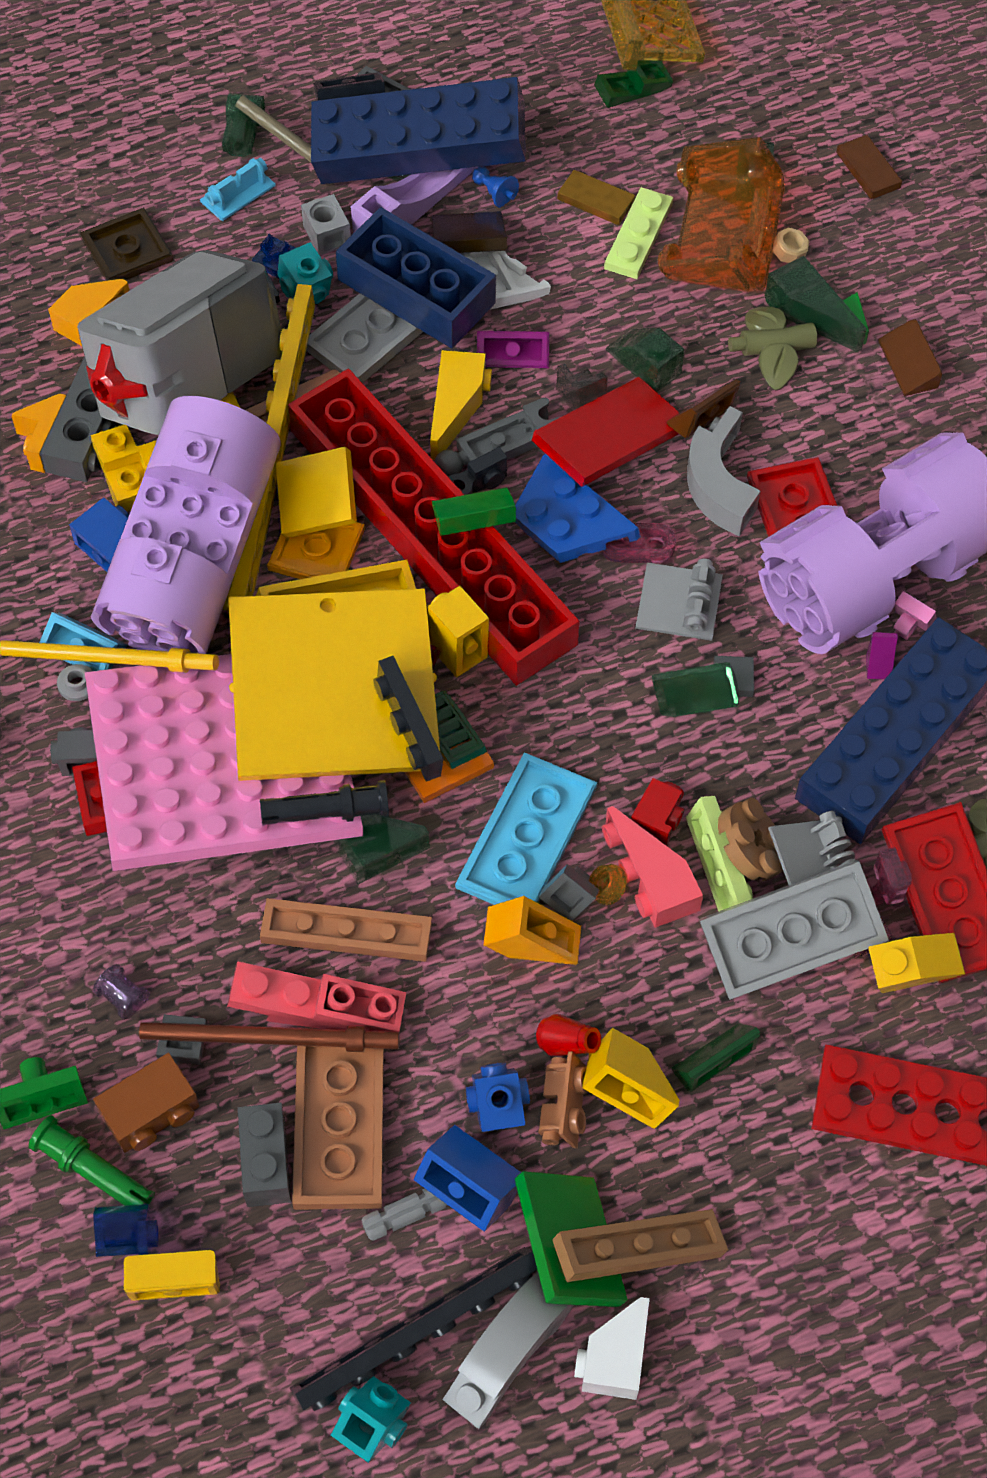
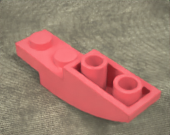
[227,961,406,1032]

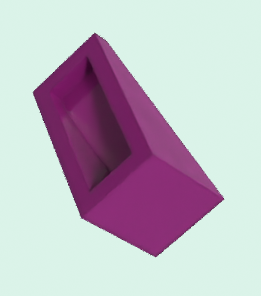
[866,632,898,680]

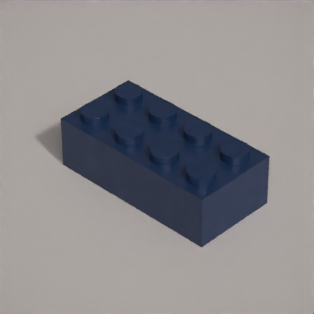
[336,207,496,349]

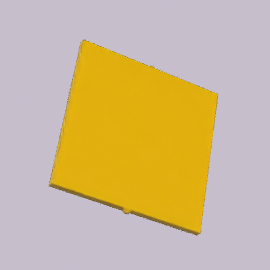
[228,588,440,781]

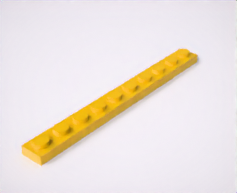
[223,284,315,618]

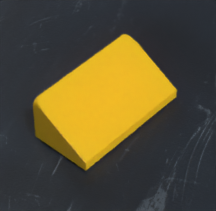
[124,1250,220,1301]

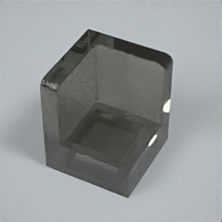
[556,363,608,411]

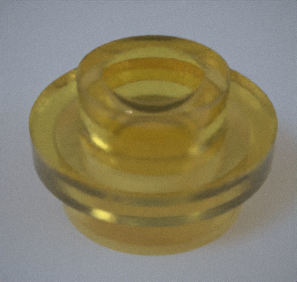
[589,864,627,906]

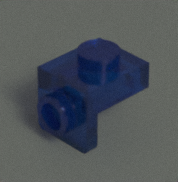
[93,1204,159,1257]

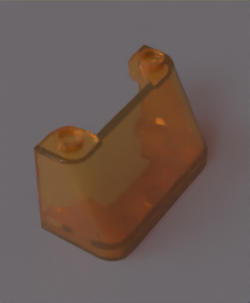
[658,137,785,292]

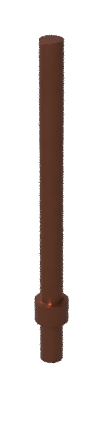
[139,1022,399,1052]

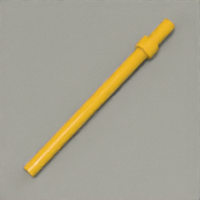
[0,640,219,673]

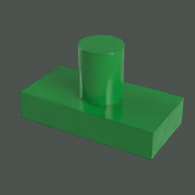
[0,1057,88,1130]

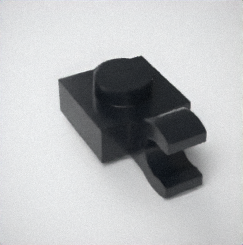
[449,446,508,495]

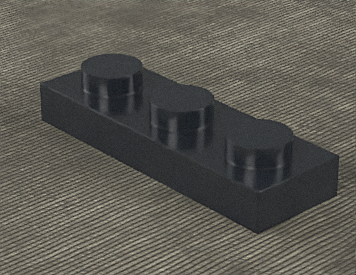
[373,656,443,782]

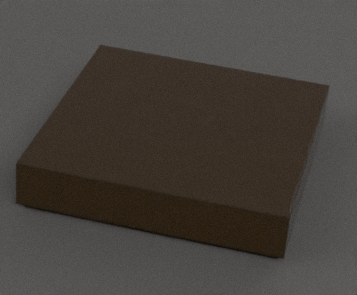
[80,207,174,281]
[432,211,507,253]

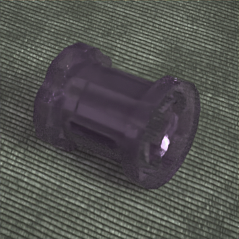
[92,964,150,1020]

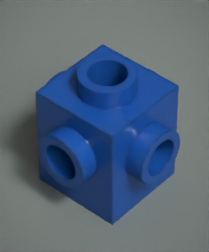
[465,1063,530,1132]

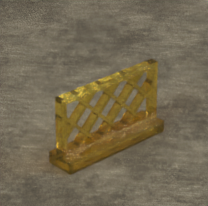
[601,0,705,70]

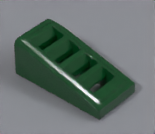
[435,691,487,769]

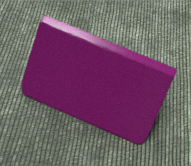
[477,331,549,368]

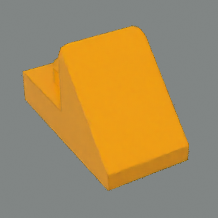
[11,394,66,473]

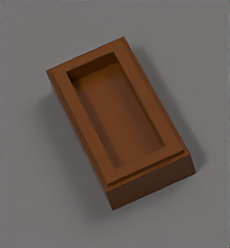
[836,135,902,200]

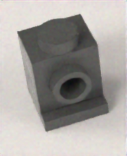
[50,727,97,776]

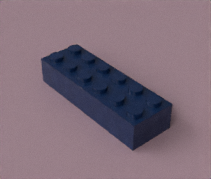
[311,77,526,184]
[795,617,987,845]

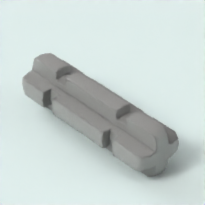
[362,1188,447,1240]

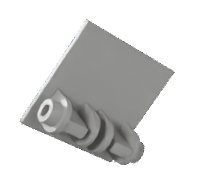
[635,559,723,641]
[768,811,855,885]

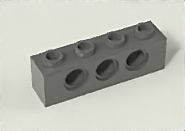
[40,356,116,482]

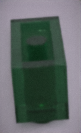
[605,327,685,392]
[334,814,430,885]

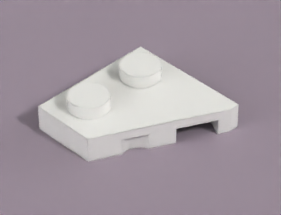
[460,251,551,309]

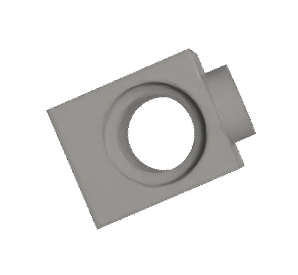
[301,194,351,255]

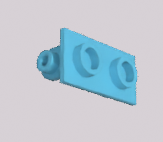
[200,158,276,221]

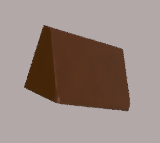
[878,319,942,396]
[667,379,740,439]

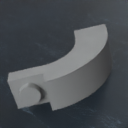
[687,406,760,536]
[443,1273,574,1429]

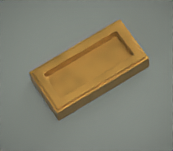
[557,170,635,225]

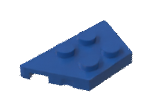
[515,454,641,563]

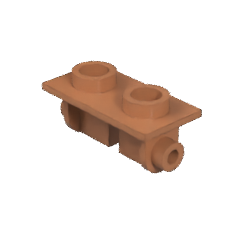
[538,1052,588,1148]

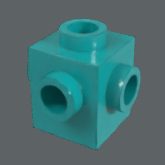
[277,242,334,304]
[330,1376,411,1463]

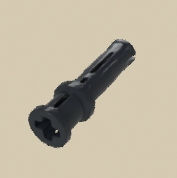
[260,780,389,826]

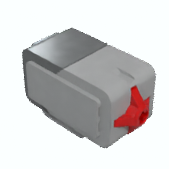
[77,250,282,435]

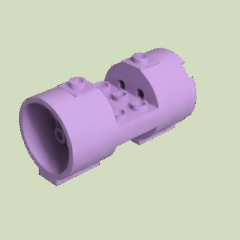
[91,396,281,654]
[759,433,987,654]

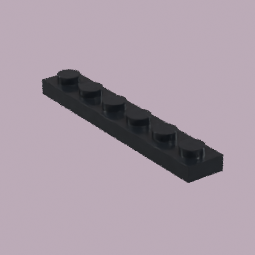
[289,1247,537,1411]

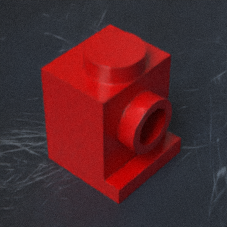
[631,778,685,846]

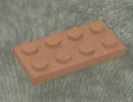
[292,1046,384,1210]

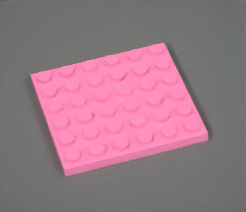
[85,654,363,871]

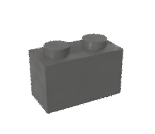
[237,1103,291,1207]

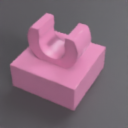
[893,591,937,640]

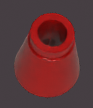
[536,1014,601,1057]

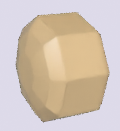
[773,227,809,265]

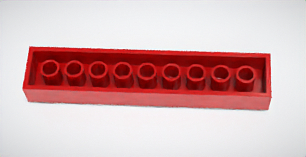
[288,368,580,686]

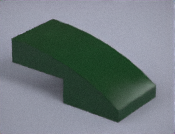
[594,58,674,108]

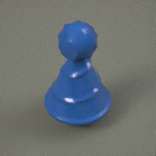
[472,166,519,208]

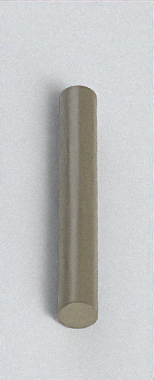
[235,95,311,163]

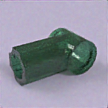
[222,93,265,157]

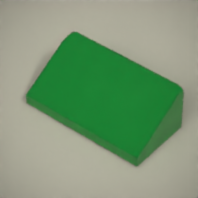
[432,487,516,536]

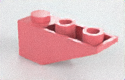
[602,806,703,928]

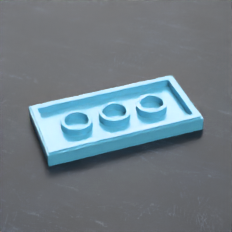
[455,752,597,905]

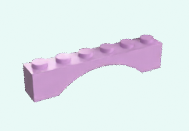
[351,167,478,233]

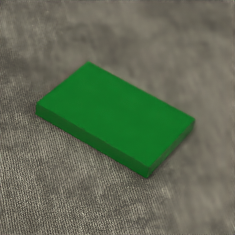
[515,1171,628,1307]

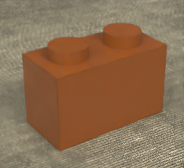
[93,1052,200,1153]

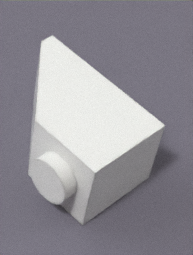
[574,1297,650,1400]

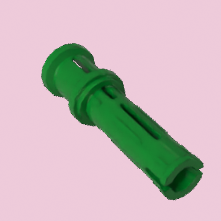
[28,1115,155,1217]

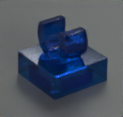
[252,234,296,279]

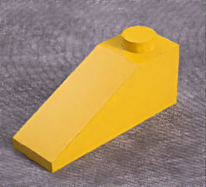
[430,350,492,460]

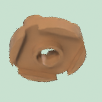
[718,798,783,881]

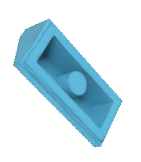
[39,612,127,671]

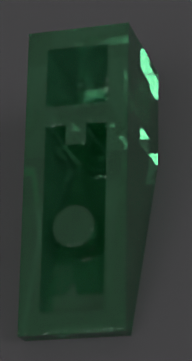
[765,256,867,352]

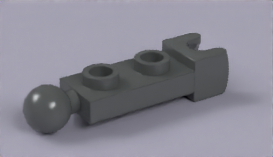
[434,398,560,477]

